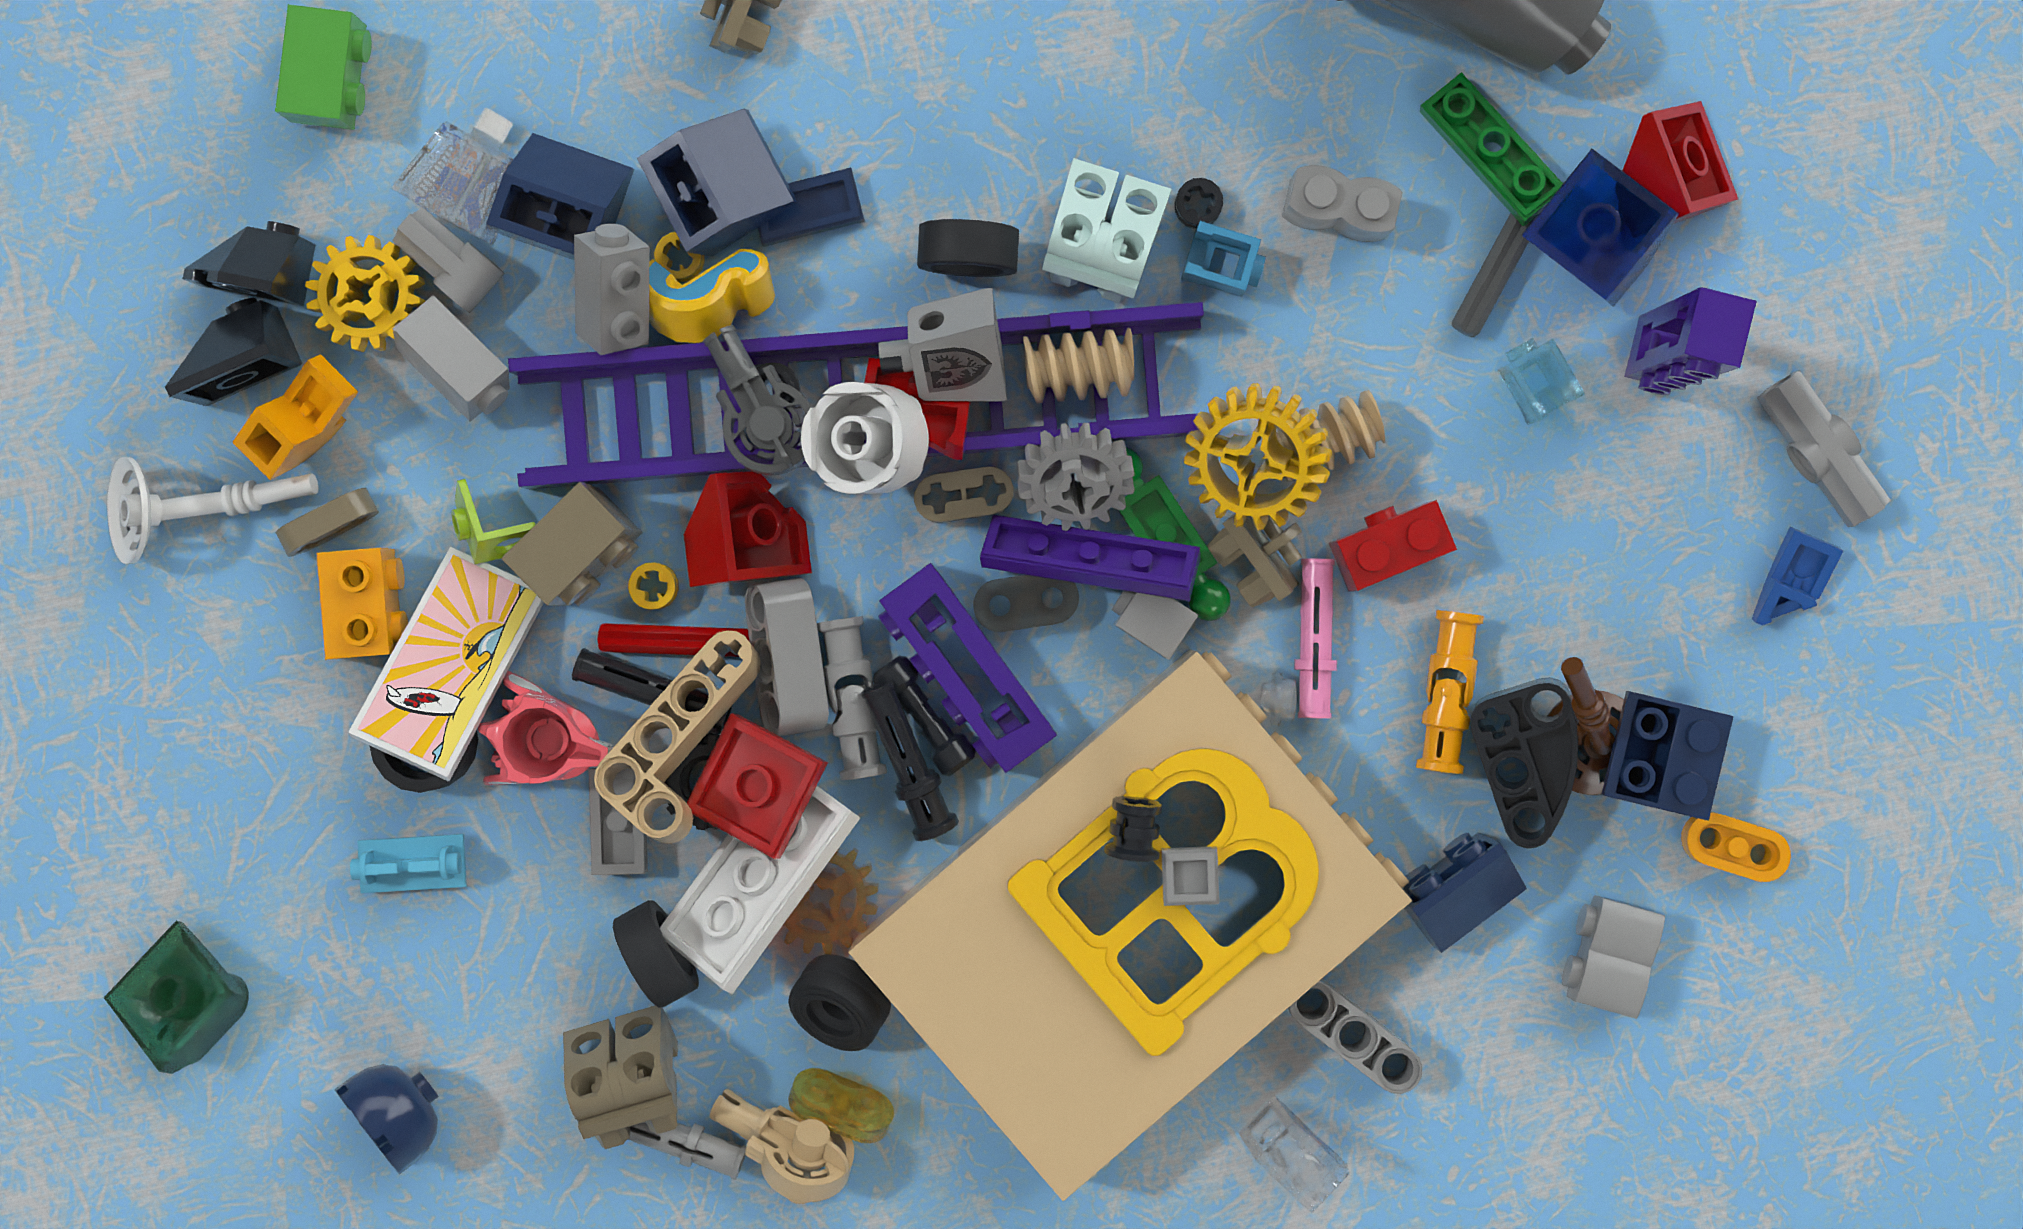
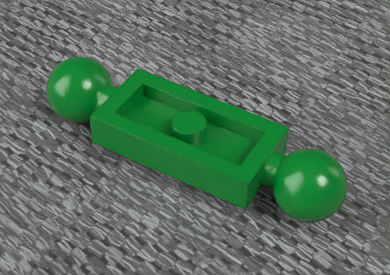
[1117,447,1231,621]

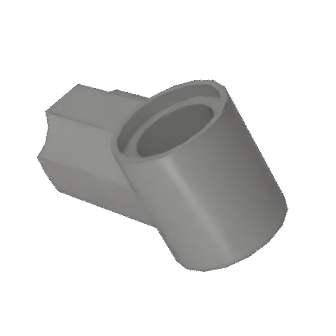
[392,207,505,313]

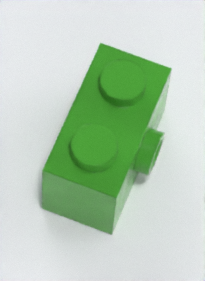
[275,4,372,130]

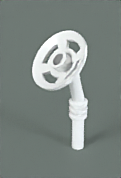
[107,457,319,564]

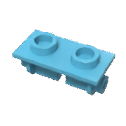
[350,834,467,893]

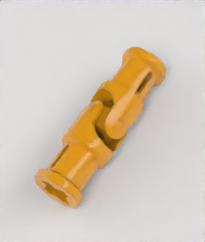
[1416,610,1484,774]

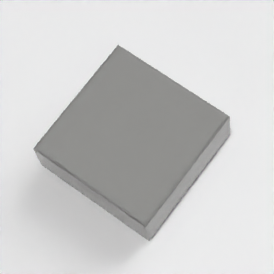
[1161,846,1219,906]

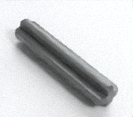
[1452,208,1547,337]

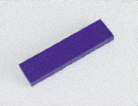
[980,515,1201,601]

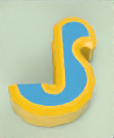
[649,249,775,343]

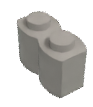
[1282,165,1403,242]
[1562,895,1665,1019]

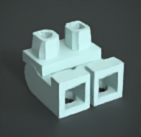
[1042,158,1172,303]

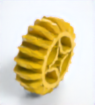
[1184,383,1332,531]

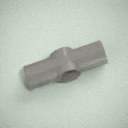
[1757,370,1891,527]

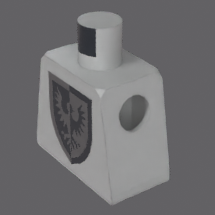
[879,288,1007,401]

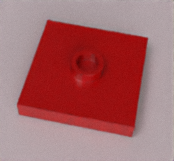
[687,713,828,859]

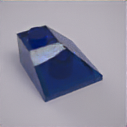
[1522,149,1679,307]

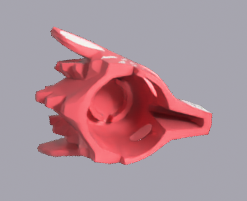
[478,671,614,785]

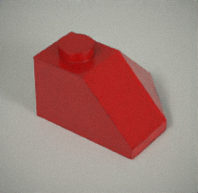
[683,471,812,587]

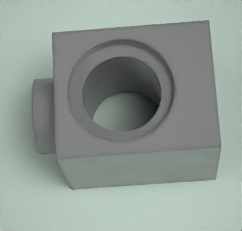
[1111,590,1198,660]

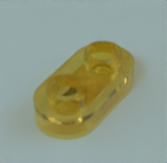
[788,1068,894,1143]

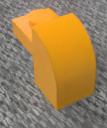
[232,354,358,480]

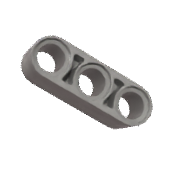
[745,578,829,737]
[1287,978,1422,1094]

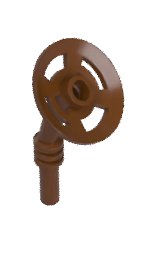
[1547,657,1624,795]

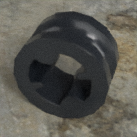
[1174,178,1223,229]

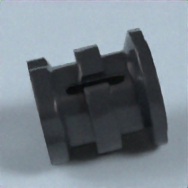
[1104,796,1162,862]

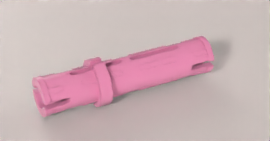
[1294,558,1337,718]

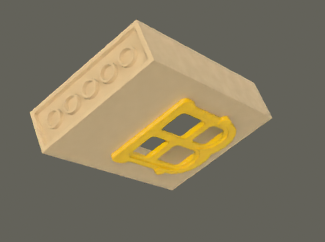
[848,650,1412,1201]

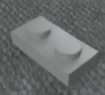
[588,768,648,875]

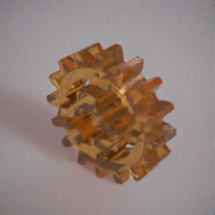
[782,847,879,954]

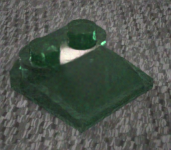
[104,920,249,1074]

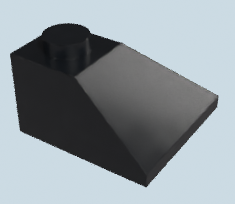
[165,297,303,406]

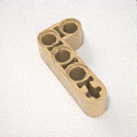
[594,630,761,844]

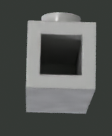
[574,224,650,355]
[392,295,510,422]

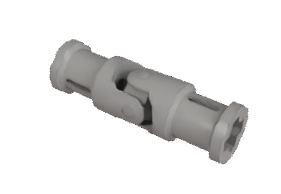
[817,616,887,780]

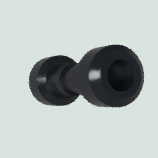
[873,655,976,776]

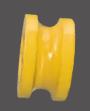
[654,232,705,283]
[628,562,679,610]

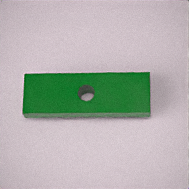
[1420,72,1567,227]

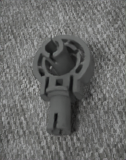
[703,325,811,476]

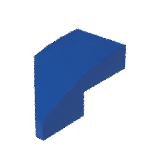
[1752,526,1844,626]

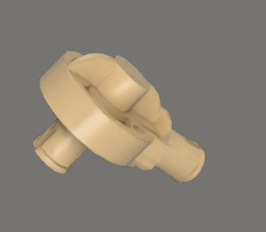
[710,1089,854,1204]

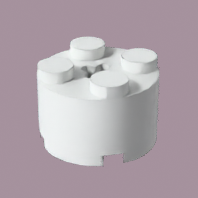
[801,382,929,494]

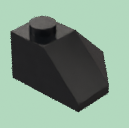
[182,221,316,306]

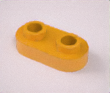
[1681,812,1791,882]

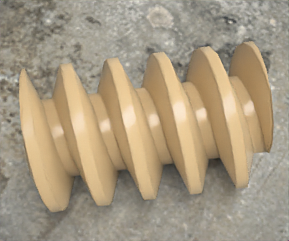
[1023,328,1134,404]
[1276,390,1385,482]

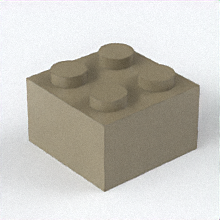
[501,482,643,606]

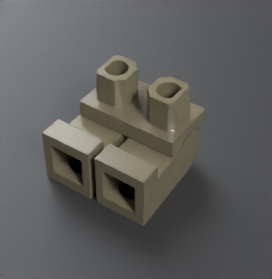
[563,1005,678,1149]

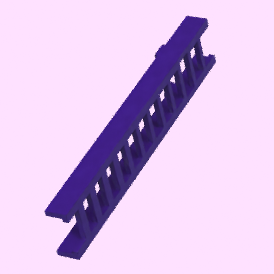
[508,302,1208,490]

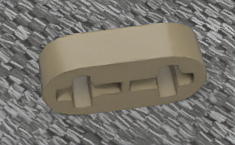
[914,467,1014,523]
[275,488,379,557]

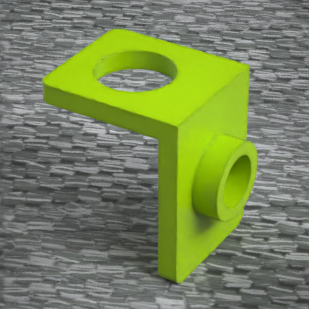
[451,479,536,564]

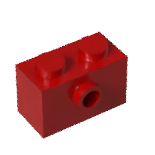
[1329,500,1457,591]

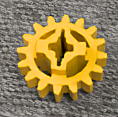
[305,235,425,352]

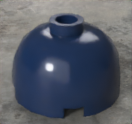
[335,1064,439,1175]

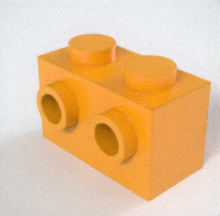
[316,547,408,660]

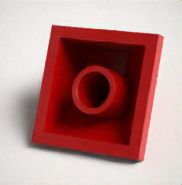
[1616,101,1738,237]

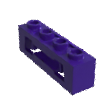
[1624,287,1757,395]
[878,563,1057,773]

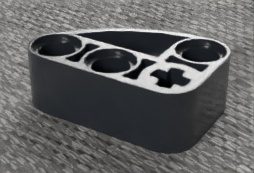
[1470,677,1579,849]

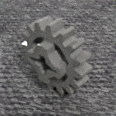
[1017,422,1135,531]

